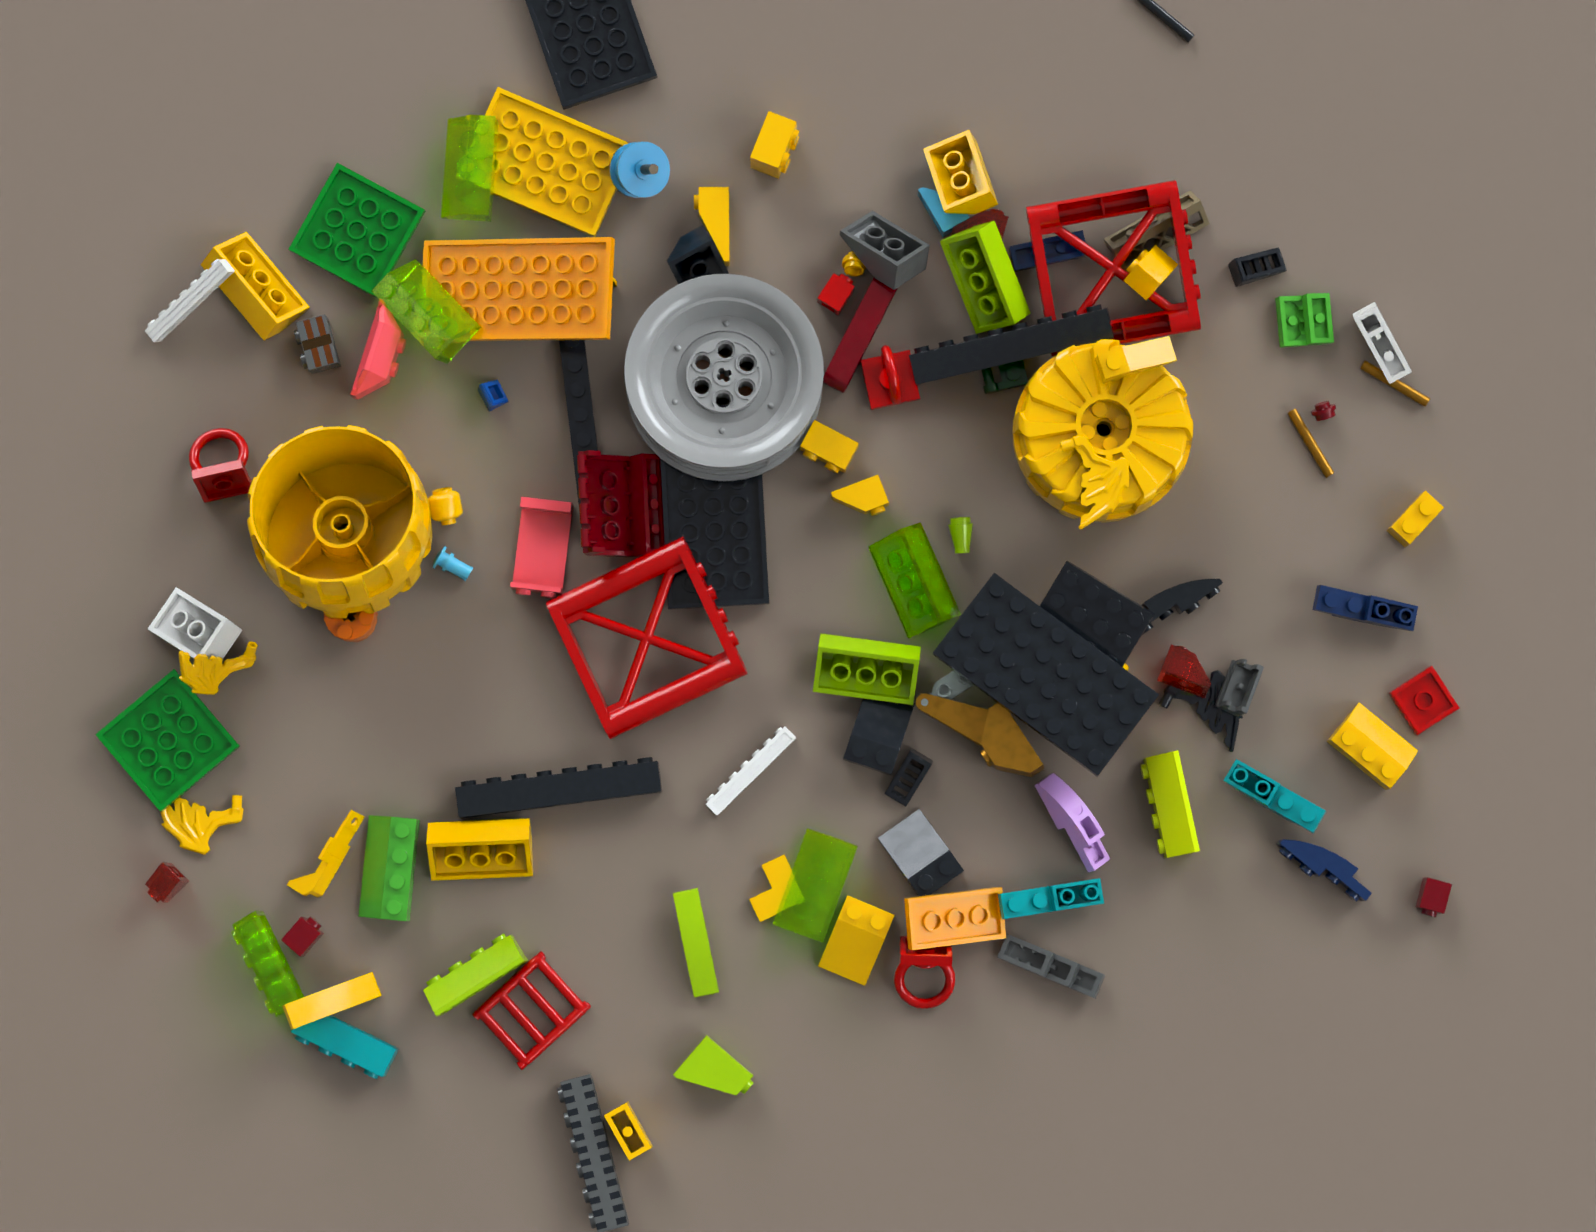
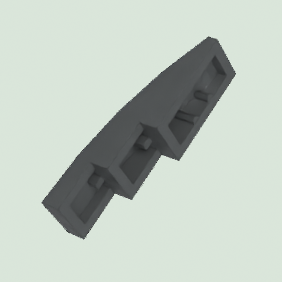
[997,934,1105,999]

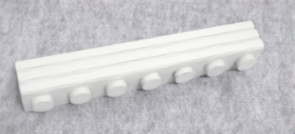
[145,259,235,342]
[706,727,796,816]

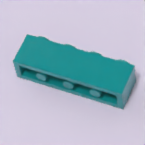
[291,1015,399,1079]

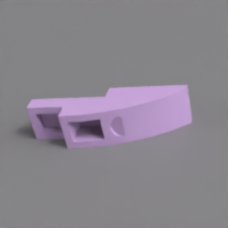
[1035,773,1110,872]

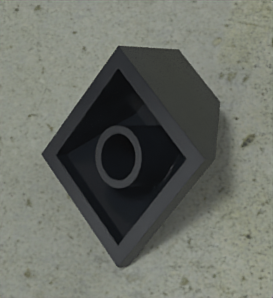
[667,225,729,284]

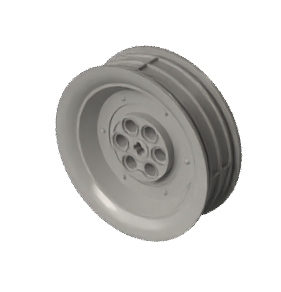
[624,274,824,481]

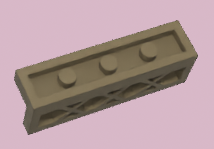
[1104,191,1210,271]

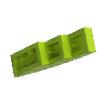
[673,888,719,997]

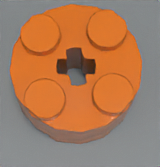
[323,611,378,642]

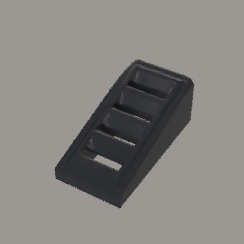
[1228,247,1287,287]
[884,748,933,807]

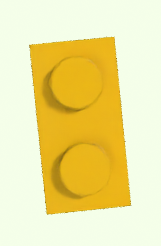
[1123,245,1178,300]
[800,420,859,474]
[1386,490,1444,547]
[604,1101,653,1161]

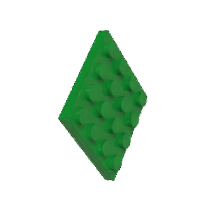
[288,163,426,298]
[95,669,240,812]

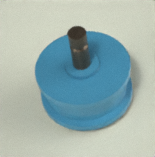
[610,142,670,198]

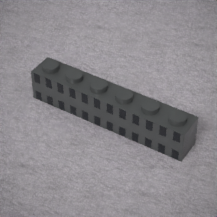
[557,1073,629,1232]

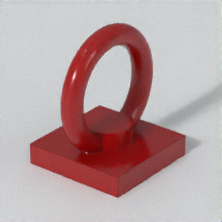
[861,345,920,410]
[189,428,252,503]
[894,936,955,1009]

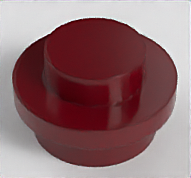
[1311,401,1336,421]

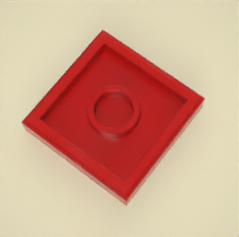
[1388,666,1460,736]

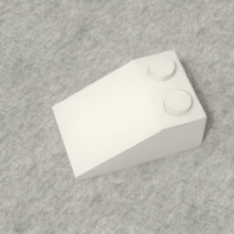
[148,587,242,659]

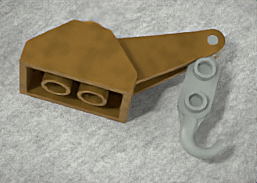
[916,671,1044,777]

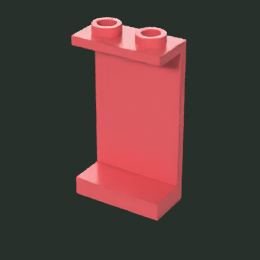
[510,497,573,598]

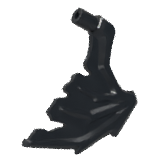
[1159,670,1243,752]

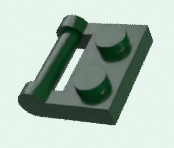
[981,360,1028,394]

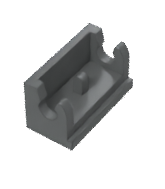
[1215,659,1264,716]

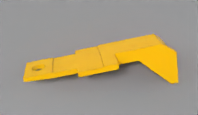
[287,810,365,898]

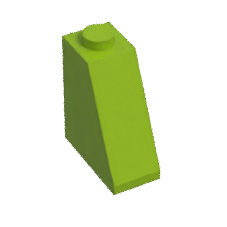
[673,1035,754,1096]

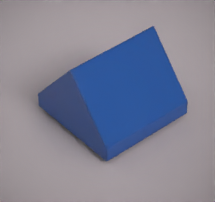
[478,379,509,412]

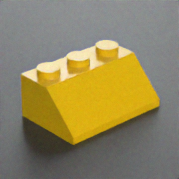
[923,130,998,214]
[1326,702,1418,790]

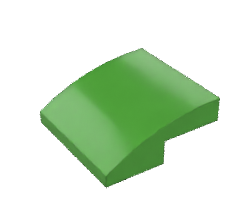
[1275,293,1334,348]

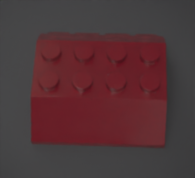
[577,450,665,557]

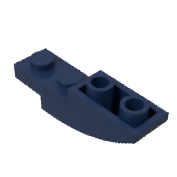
[1312,585,1418,631]
[1277,839,1372,902]

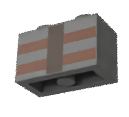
[294,314,341,374]

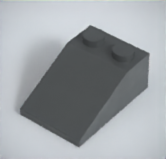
[840,211,930,290]

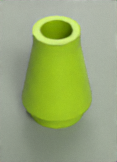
[948,517,973,553]

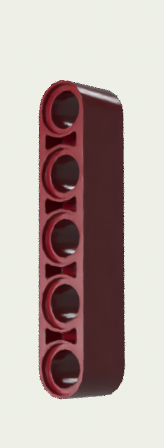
[823,278,898,393]

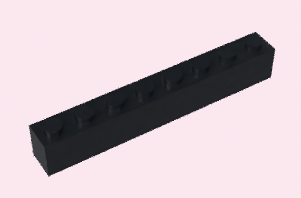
[909,304,1114,385]
[455,757,662,819]

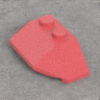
[350,299,406,399]

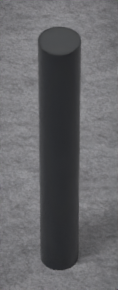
[1137,0,1195,43]

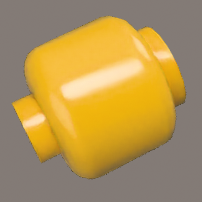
[428,487,463,525]

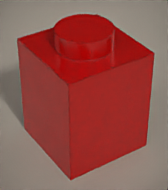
[817,273,855,316]

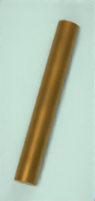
[1360,360,1430,407]
[1287,408,1334,478]

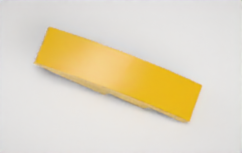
[282,972,381,1030]

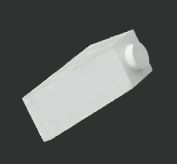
[1352,302,1412,384]

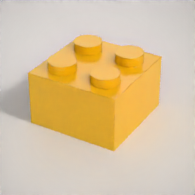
[750,111,800,179]

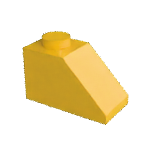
[831,475,889,516]

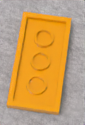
[904,887,1006,950]

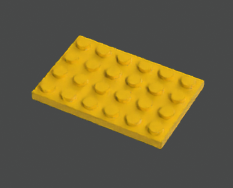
[457,87,628,237]

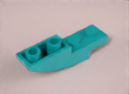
[1223,759,1326,834]
[998,878,1104,919]

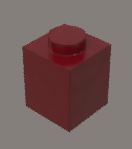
[1415,877,1452,917]
[281,916,324,957]

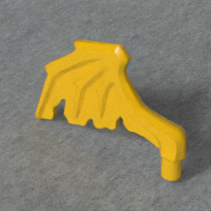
[1060,435,1129,530]
[178,642,258,695]
[161,795,244,855]

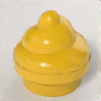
[842,251,866,276]

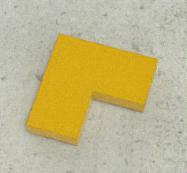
[749,855,806,922]

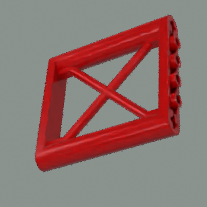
[1026,180,1201,356]
[546,536,748,739]

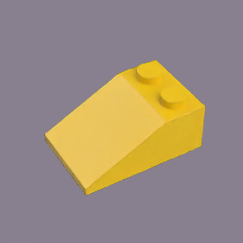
[818,895,895,986]

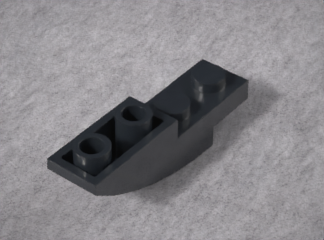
[1142,579,1223,635]

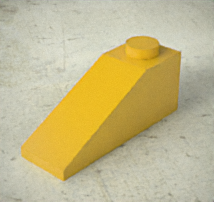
[694,187,730,266]
[1095,336,1177,384]

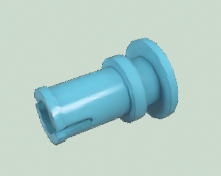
[432,546,473,581]

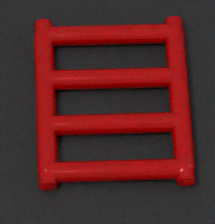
[472,951,591,1070]

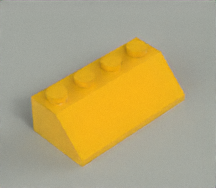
[201,232,310,340]
[426,818,533,881]

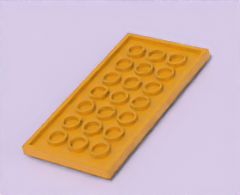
[419,237,615,341]

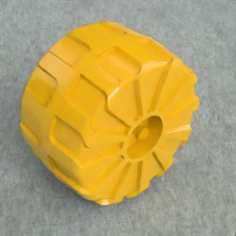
[1013,339,1193,523]
[247,425,432,618]

